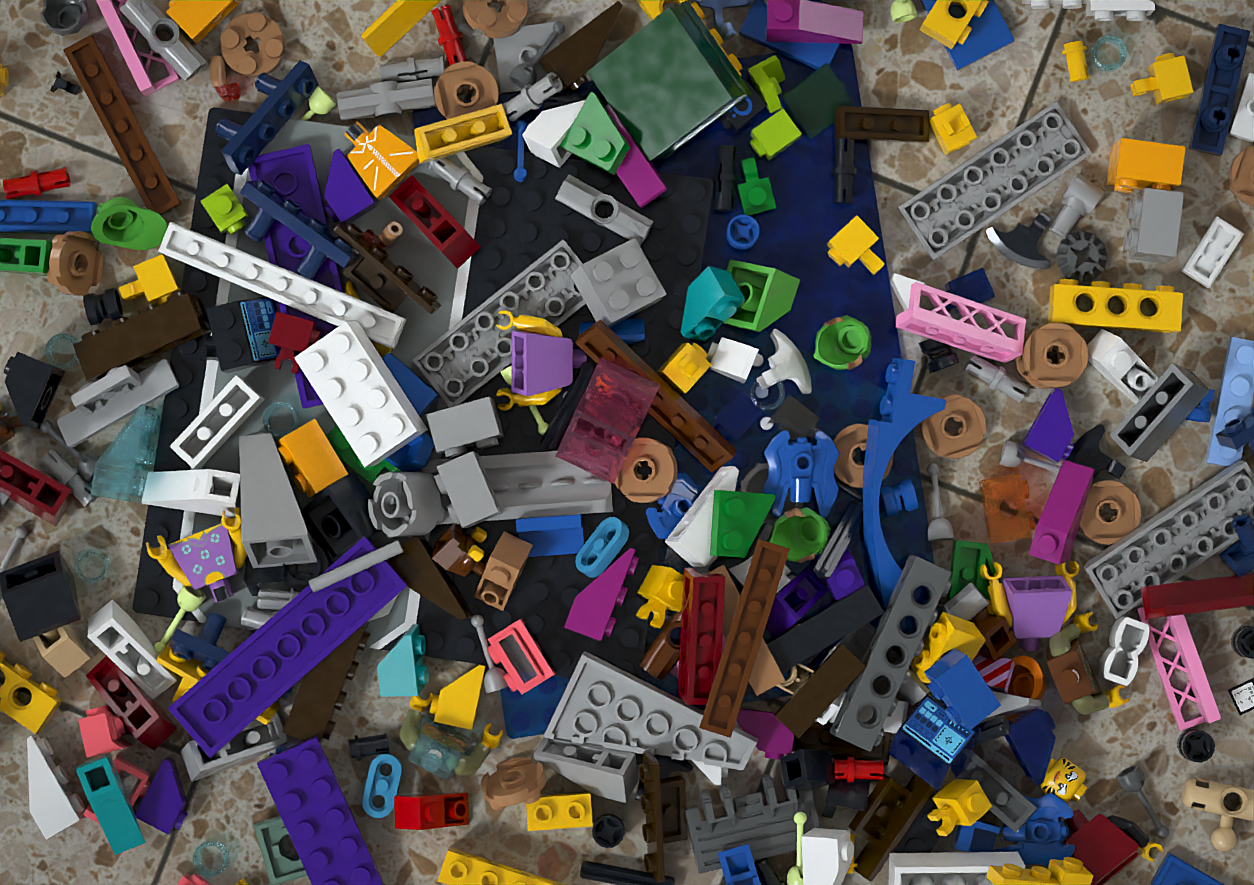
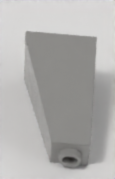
[239,432,317,569]

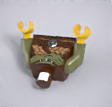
[1046,612,1130,715]

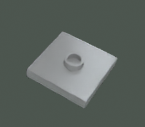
[493,22,558,95]

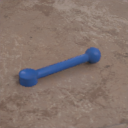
[514,120,528,182]

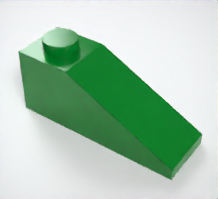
[0,238,52,277]

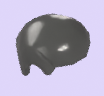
[40,0,90,36]

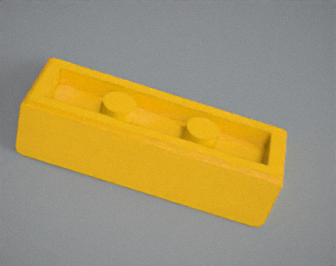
[361,0,441,57]
[414,104,512,164]

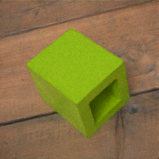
[750,108,802,161]

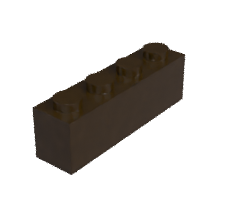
[73,291,211,382]
[283,622,371,743]

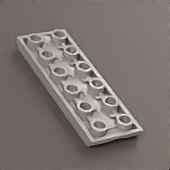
[898,101,1092,261]
[412,240,586,408]
[418,447,613,525]
[1084,460,1254,620]

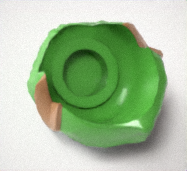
[814,315,872,370]
[769,507,831,563]

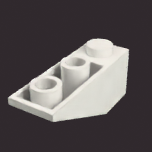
[1087,329,1159,404]
[141,469,241,518]
[27,734,85,840]

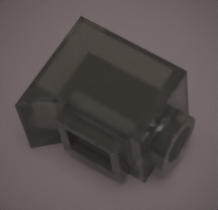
[766,395,820,442]

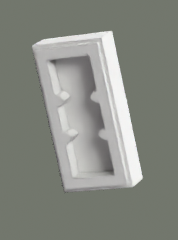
[1228,73,1254,143]
[1181,216,1244,288]

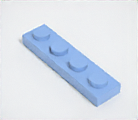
[1205,337,1254,467]

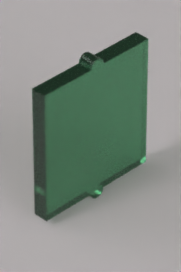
[781,63,855,139]

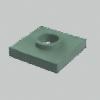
[253,815,308,885]

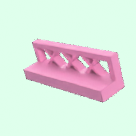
[96,0,180,96]
[896,282,1026,363]
[1136,606,1221,731]

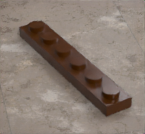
[63,35,182,215]
[575,320,737,473]
[699,539,790,738]

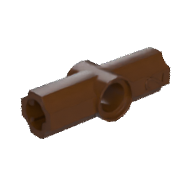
[639,610,682,680]

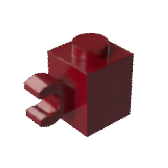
[268,312,321,375]

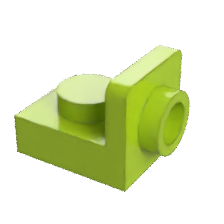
[748,55,785,113]
[200,184,249,235]

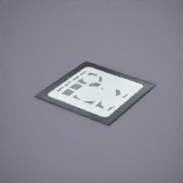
[1228,678,1254,715]

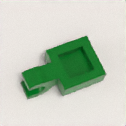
[737,157,776,216]

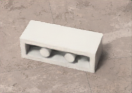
[170,375,265,470]

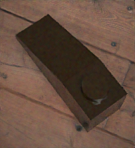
[539,1,623,93]
[387,535,473,620]

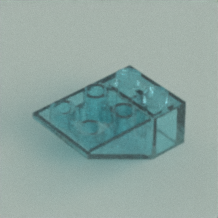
[90,404,160,503]

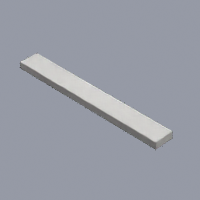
[158,222,407,349]

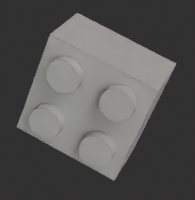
[1123,188,1184,264]
[570,238,666,328]
[426,397,504,458]
[434,451,503,528]

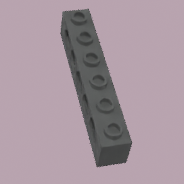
[830,554,952,752]

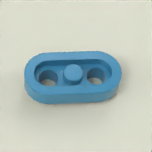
[575,517,629,578]
[362,753,403,818]

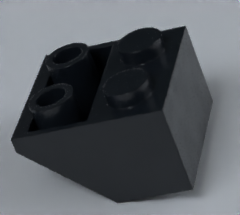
[0,550,81,642]

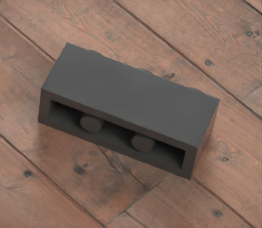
[1109,363,1210,462]

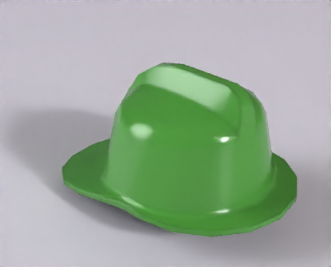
[91,197,168,250]

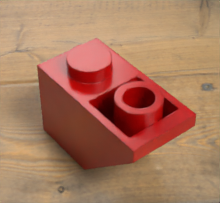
[394,792,469,830]

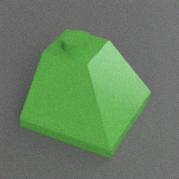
[723,259,800,332]

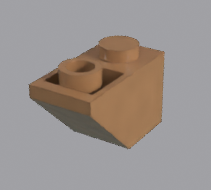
[474,531,533,611]

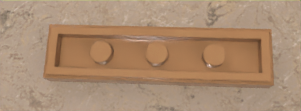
[707,565,785,696]

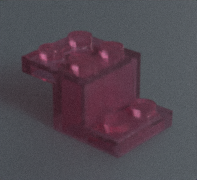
[555,357,660,484]

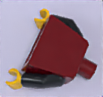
[1064,809,1163,885]

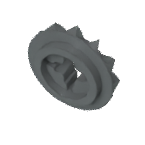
[1056,231,1108,282]

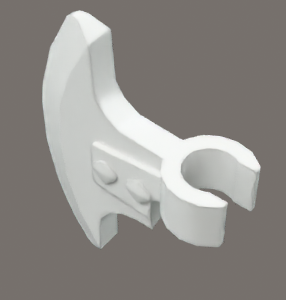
[756,329,812,394]

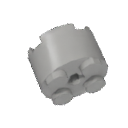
[368,471,445,537]

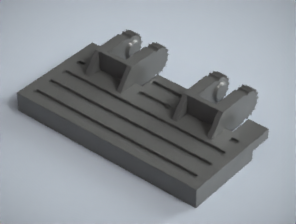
[684,771,820,874]

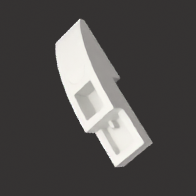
[1022,0,1155,21]

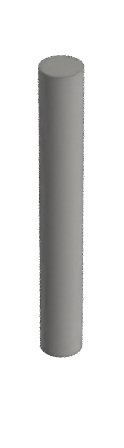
[309,540,403,592]

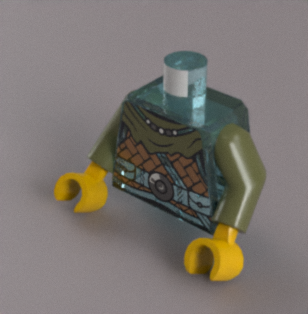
[400,692,503,780]

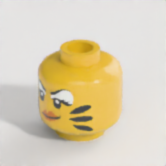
[1038,757,1088,804]

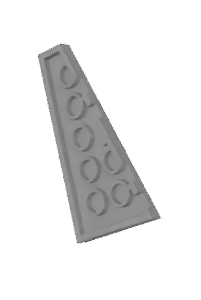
[543,651,759,770]

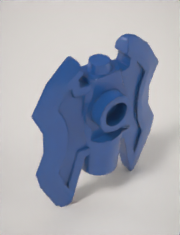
[763,430,840,518]
[646,473,720,558]
[992,793,1075,867]

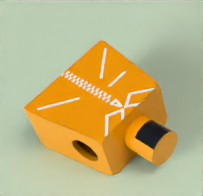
[344,121,420,201]

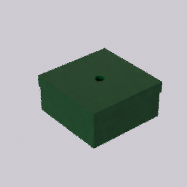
[587,1,752,162]

